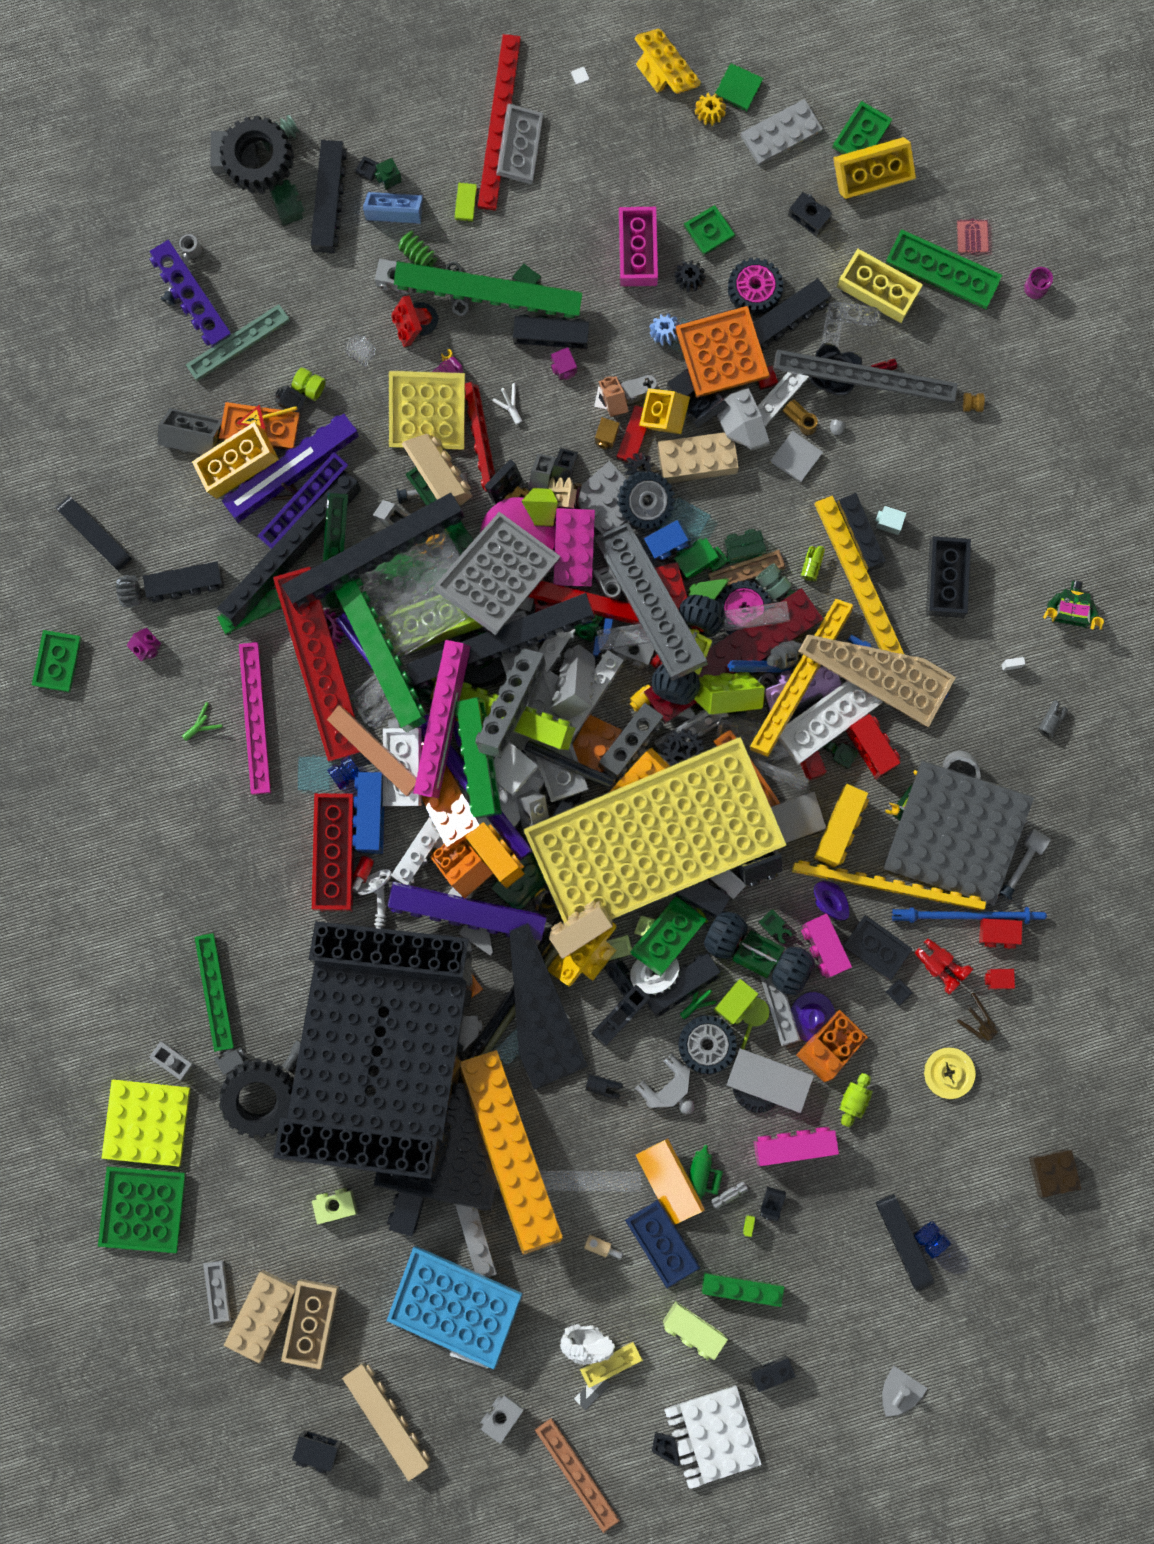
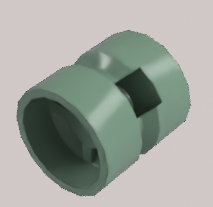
[756,563,791,600]

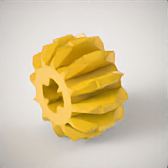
[695,92,726,126]

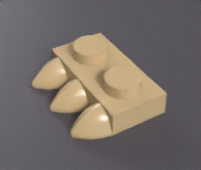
[548,478,577,508]

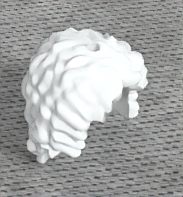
[560,1324,615,1365]

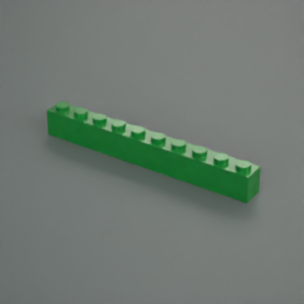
[393,261,583,318]
[335,577,427,732]

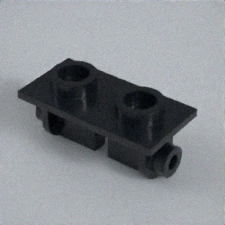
[604,958,634,996]

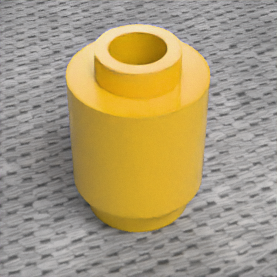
[630,685,651,712]

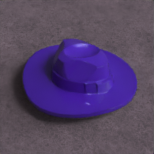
[814,881,849,921]
[791,992,835,1042]

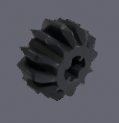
[674,260,706,293]
[623,453,655,476]

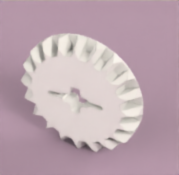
[630,959,680,996]

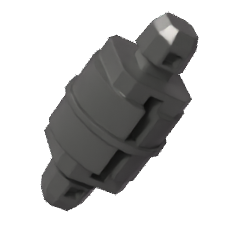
[767,641,803,669]

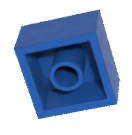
[644,520,691,560]

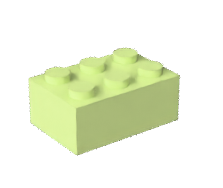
[663,1301,728,1360]

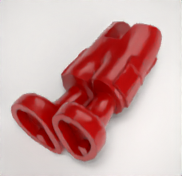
[915,938,973,995]

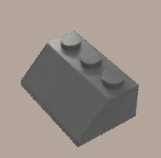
[158,408,222,455]

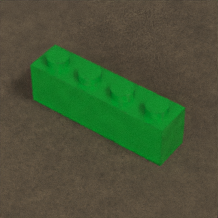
[701,1272,784,1307]

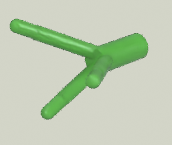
[182,702,223,741]

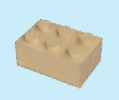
[549,901,612,959]

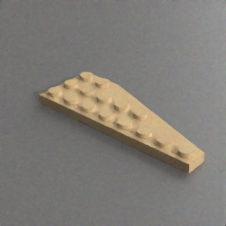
[798,635,956,727]

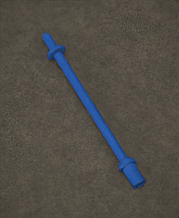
[892,907,1047,924]

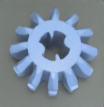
[650,313,681,346]

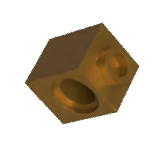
[595,417,620,449]

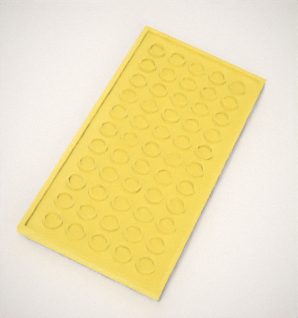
[524,737,786,923]

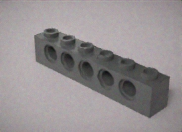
[475,648,546,758]

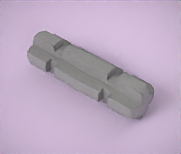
[711,1182,748,1209]

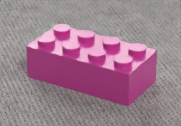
[619,207,658,287]
[554,508,595,587]
[753,1127,839,1166]

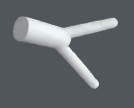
[493,383,522,425]

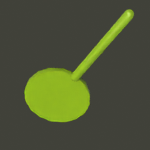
[741,998,770,1050]

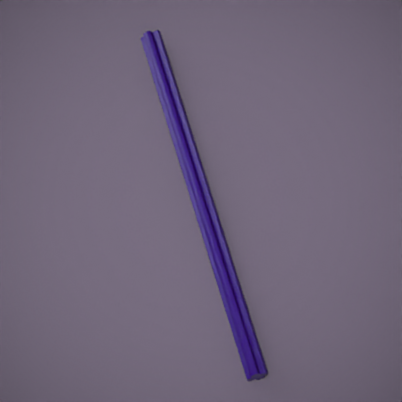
[335,612,533,861]

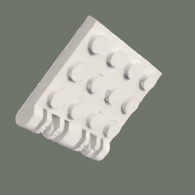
[664,1385,761,1489]

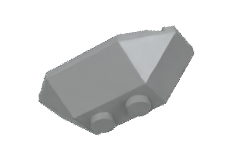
[716,387,770,450]

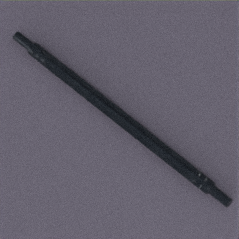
[466,914,564,1060]

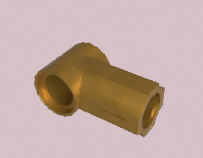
[783,400,818,436]

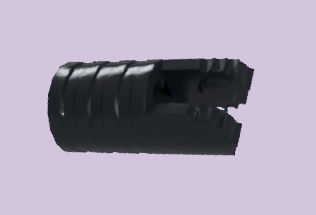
[585,1074,623,1100]

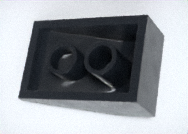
[737,850,782,886]

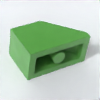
[688,578,730,601]

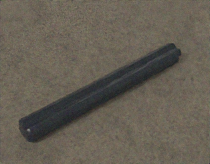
[525,741,615,788]

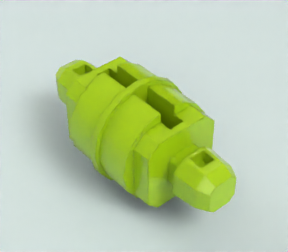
[839,1073,873,1128]

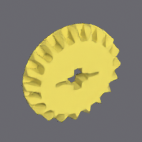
[924,1048,975,1099]

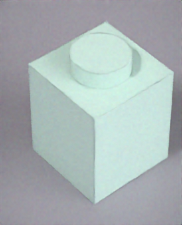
[875,506,906,535]

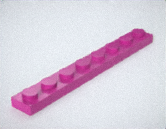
[239,642,271,795]

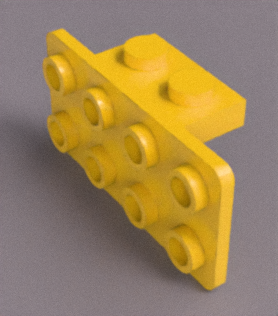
[635,29,701,94]
[547,922,617,986]

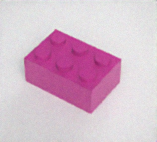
[801,914,852,979]

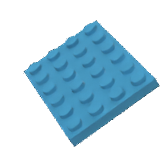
[387,1246,523,1370]

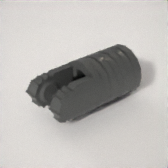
[1038,700,1068,738]

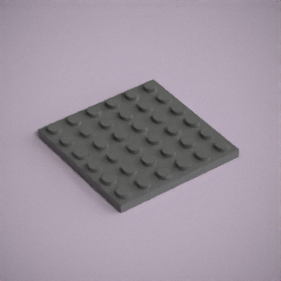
[883,760,1034,905]

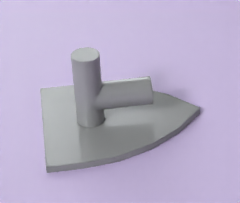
[882,1366,928,1417]

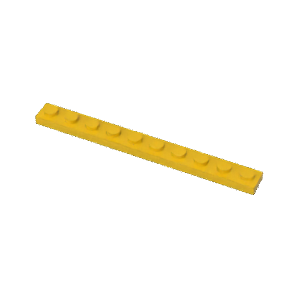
[814,496,904,654]
[750,599,853,757]
[792,860,986,911]

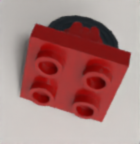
[391,295,438,347]

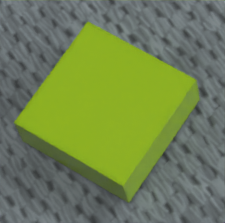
[743,1215,755,1237]

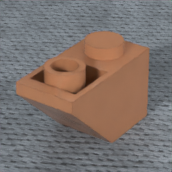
[598,376,628,417]

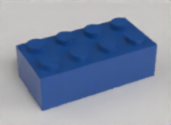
[353,772,385,854]

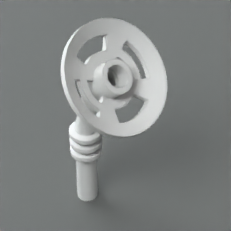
[358,869,392,929]

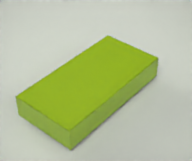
[455,183,477,222]

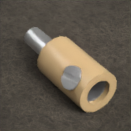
[584,1235,623,1259]

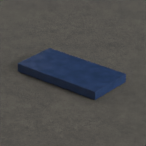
[625,1199,701,1288]

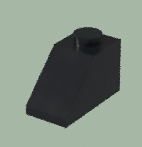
[551,448,578,484]

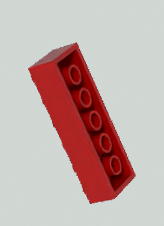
[312,793,355,911]

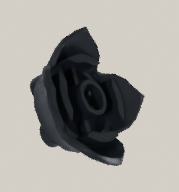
[809,343,862,395]

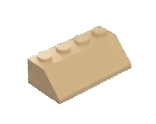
[402,434,473,506]

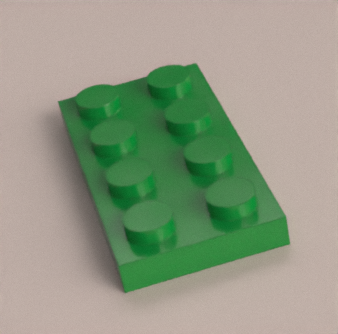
[630,896,707,977]

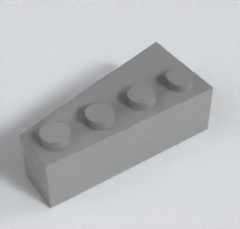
[550,644,595,721]

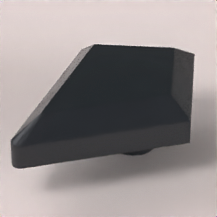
[652,1432,679,1467]

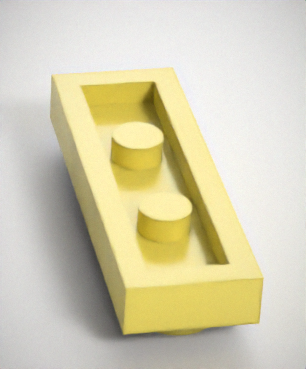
[580,1342,642,1388]

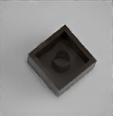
[1029,1149,1081,1198]

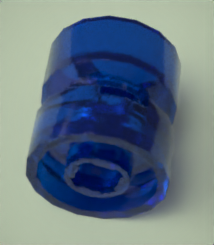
[327,755,360,790]
[914,1220,951,1259]

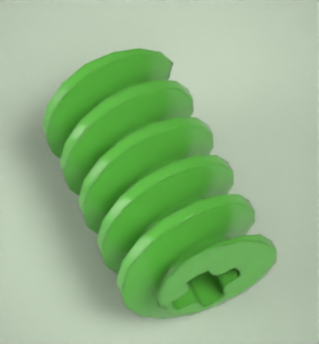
[398,231,438,267]

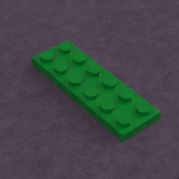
[885,229,1002,309]

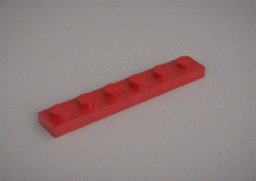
[465,382,495,492]

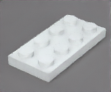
[383,728,422,806]

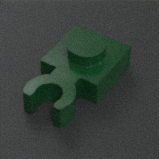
[758,909,793,944]

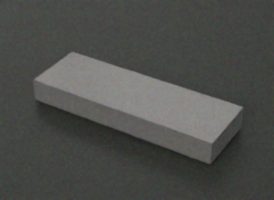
[203,1260,231,1324]

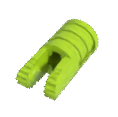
[800,546,825,582]

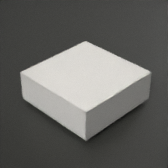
[1002,657,1025,671]

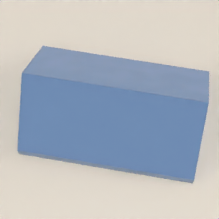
[363,192,423,223]

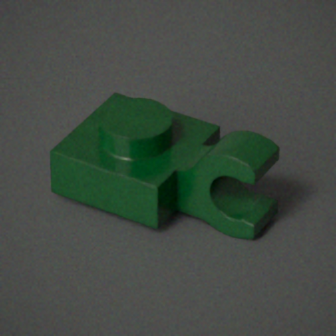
[823,741,859,769]

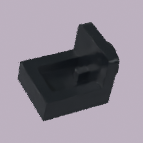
[760,1187,786,1221]

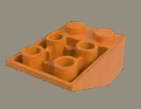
[430,839,493,899]
[796,1010,867,1082]

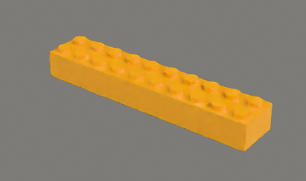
[460,1050,562,1255]

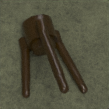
[957,993,998,1042]

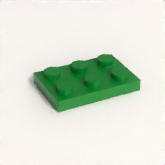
[832,101,893,155]
[32,630,82,693]

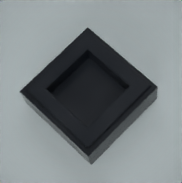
[355,156,379,181]
[885,979,913,1006]

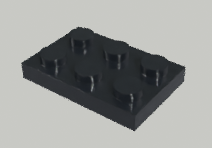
[842,915,913,981]

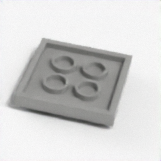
[574,461,647,534]

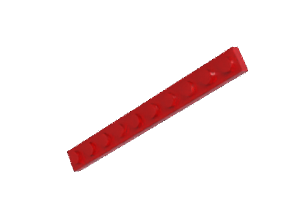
[478,34,521,211]

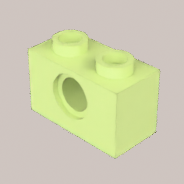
[312,1188,358,1224]

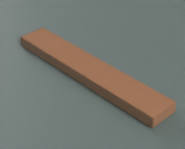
[327,705,417,796]
[535,1418,620,1533]

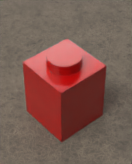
[984,969,1015,989]

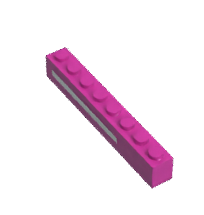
[413,640,471,798]

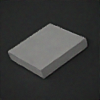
[770,431,823,483]

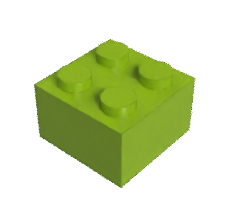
[713,979,758,1025]

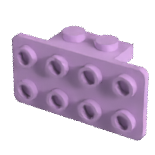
[764,666,841,711]

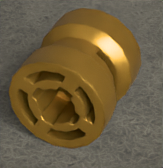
[963,393,985,412]

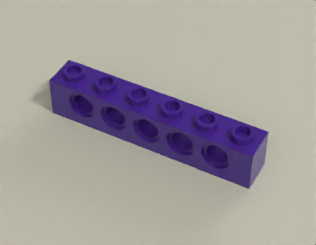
[149,239,231,347]
[257,452,348,549]

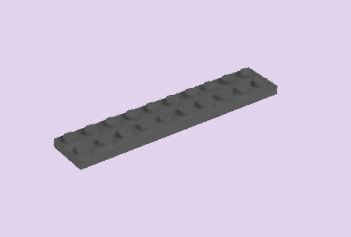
[594,522,708,681]

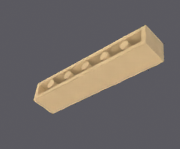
[342,1362,431,1481]

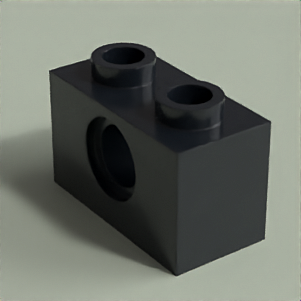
[788,192,832,237]
[749,1355,796,1392]

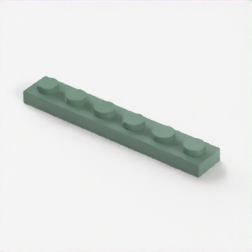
[186,304,290,382]

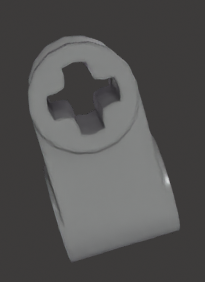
[620,375,657,404]
[593,564,621,600]

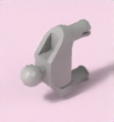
[634,1053,695,1115]

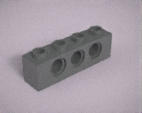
[598,703,663,780]

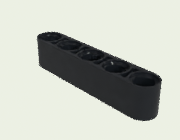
[55,495,132,572]
[875,1194,935,1292]

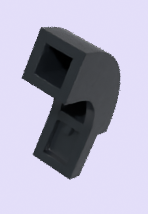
[591,985,650,1047]

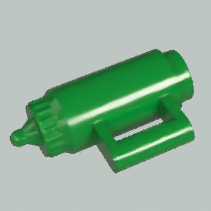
[688,1145,723,1200]

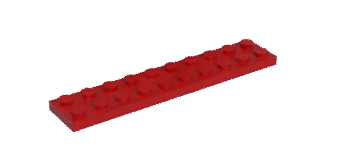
[273,567,360,762]

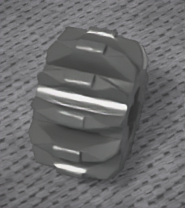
[116,575,142,608]

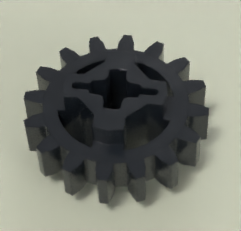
[663,729,705,766]

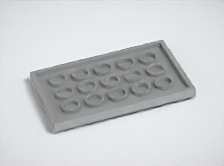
[433,512,561,635]

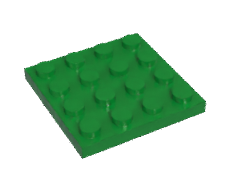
[98,1166,186,1253]

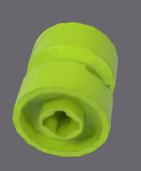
[291,367,326,401]

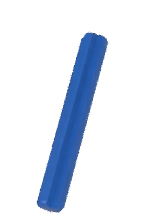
[728,660,793,673]

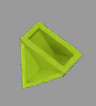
[521,488,558,527]

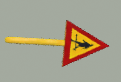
[236,404,297,430]

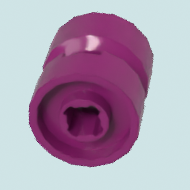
[1024,267,1053,299]

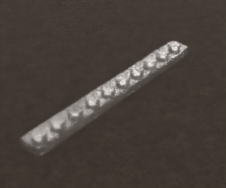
[597,601,790,651]

